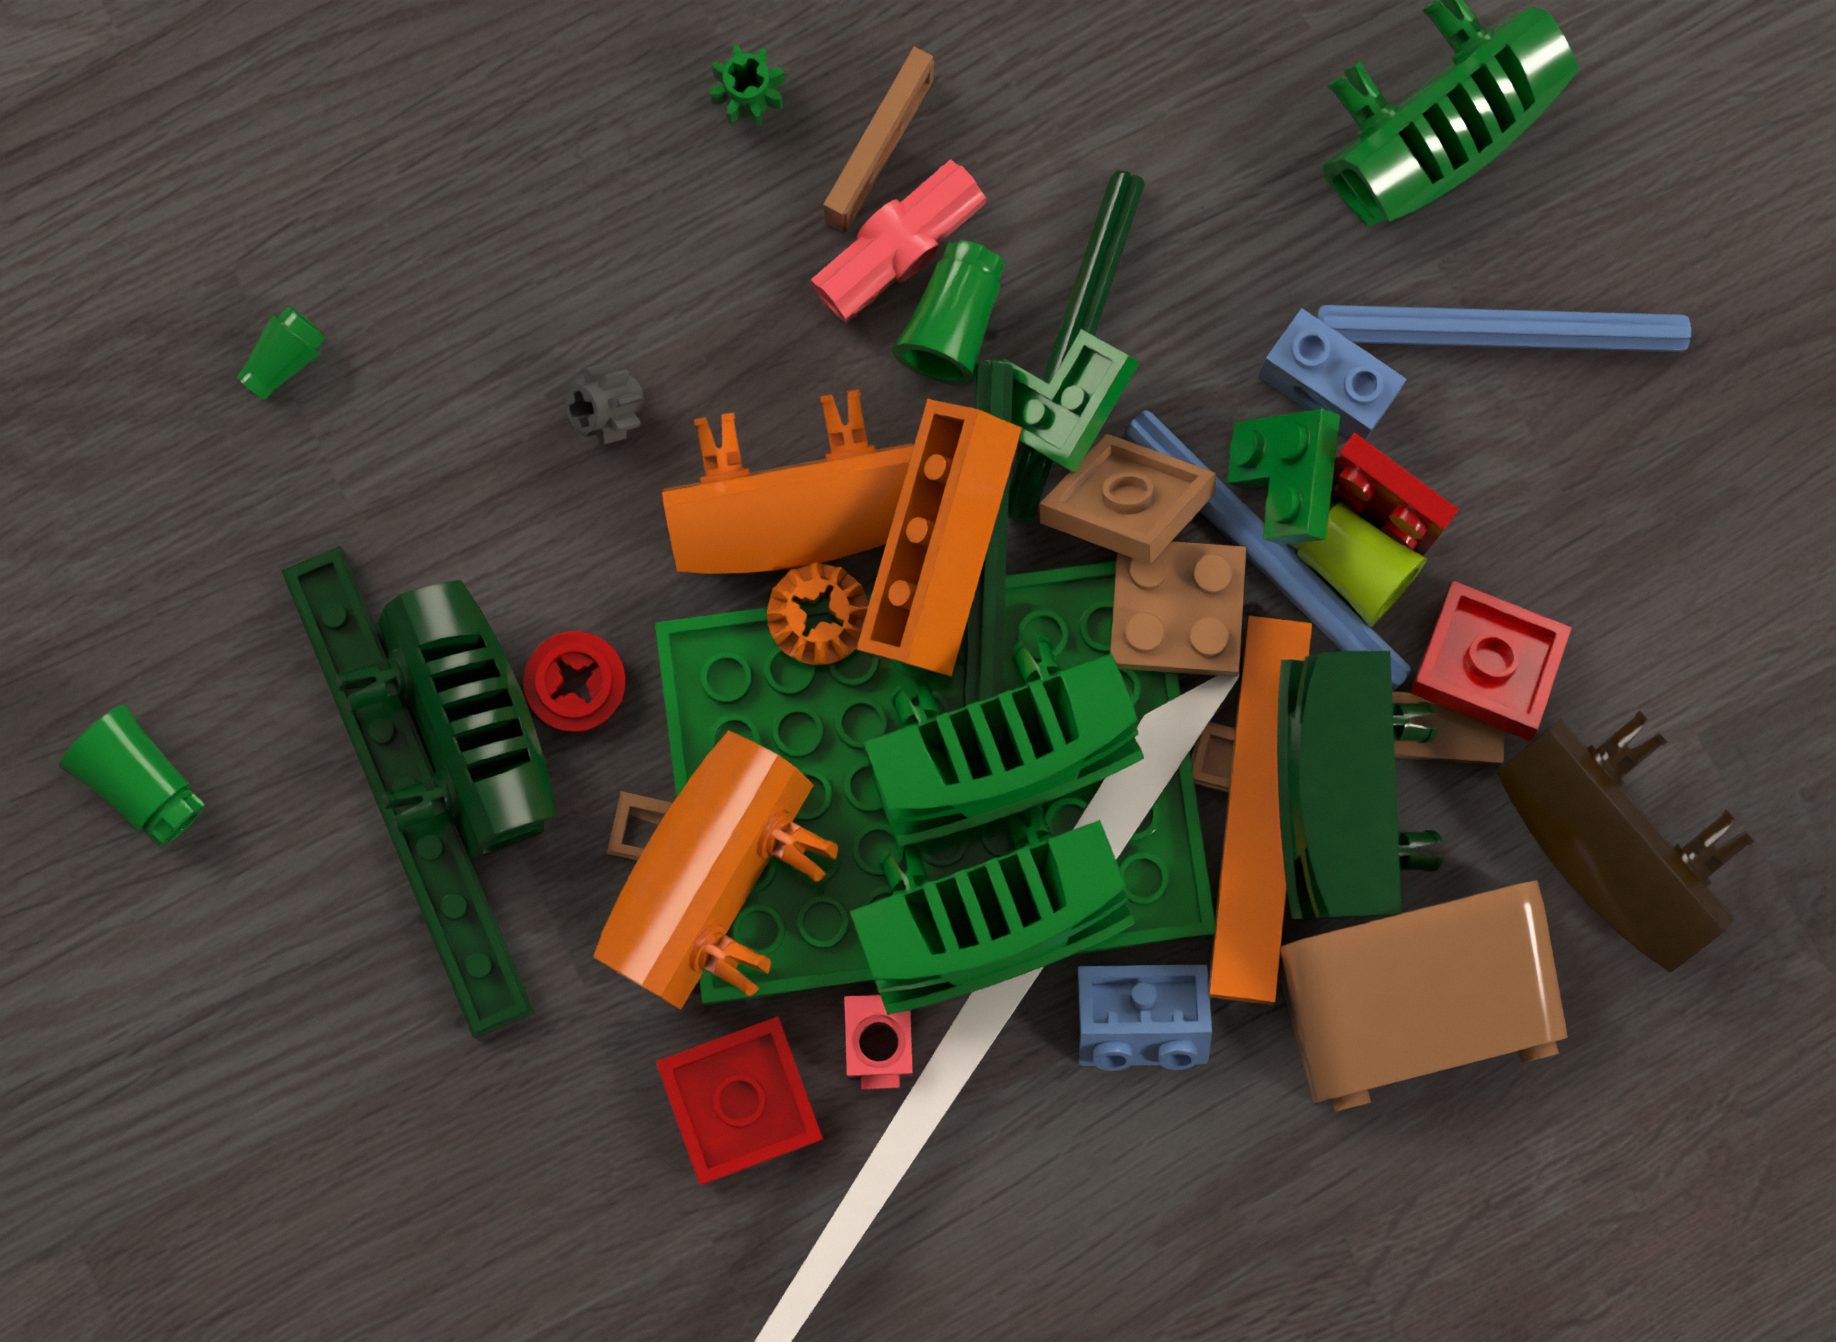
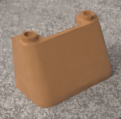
[1278,880,1568,1112]

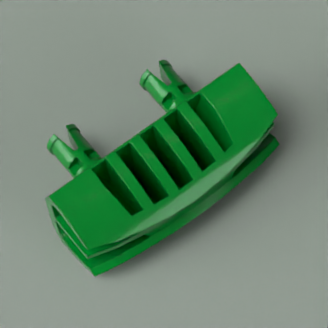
[1323,0,1579,227]
[864,635,1144,847]
[850,804,1135,1015]

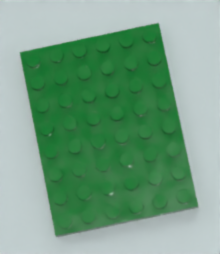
[655,561,1215,1005]

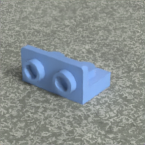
[1077,965,1212,1071]

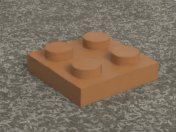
[1039,434,1216,564]
[1110,541,1246,677]

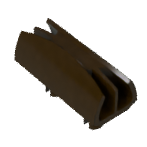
[1497,710,1755,973]

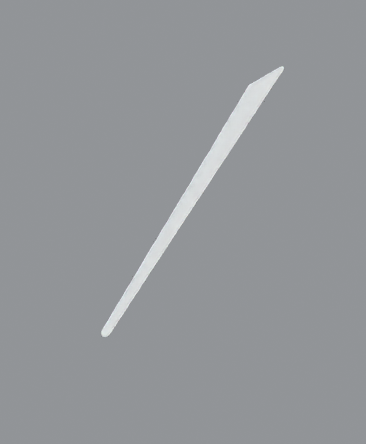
[755,673,1239,1342]

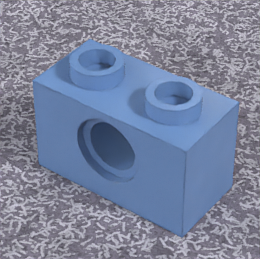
[1258,308,1407,440]

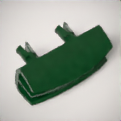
[336,580,555,859]
[1277,651,1444,919]

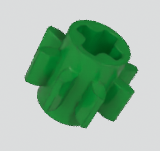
[709,45,785,127]

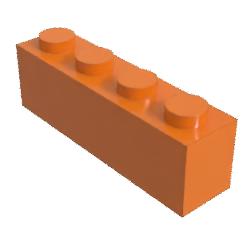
[856,399,1022,676]

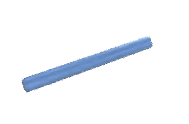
[1317,305,1691,352]
[1124,410,1411,691]

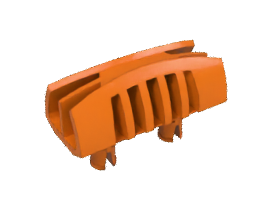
[662,389,914,574]
[593,731,838,1010]

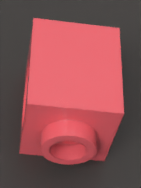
[844,995,913,1090]

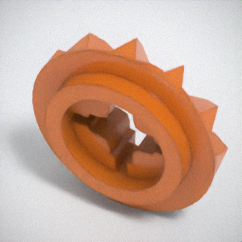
[767,562,869,665]

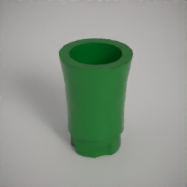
[892,239,1005,386]
[59,704,206,849]

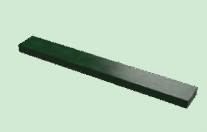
[281,546,535,1039]

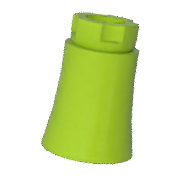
[1290,499,1427,627]

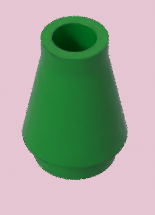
[236,305,327,401]

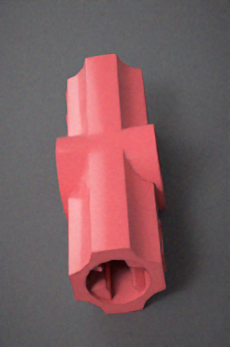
[810,159,986,324]

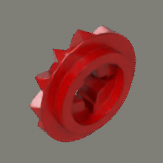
[523,631,626,733]

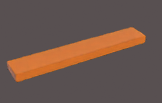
[1208,616,1312,1005]

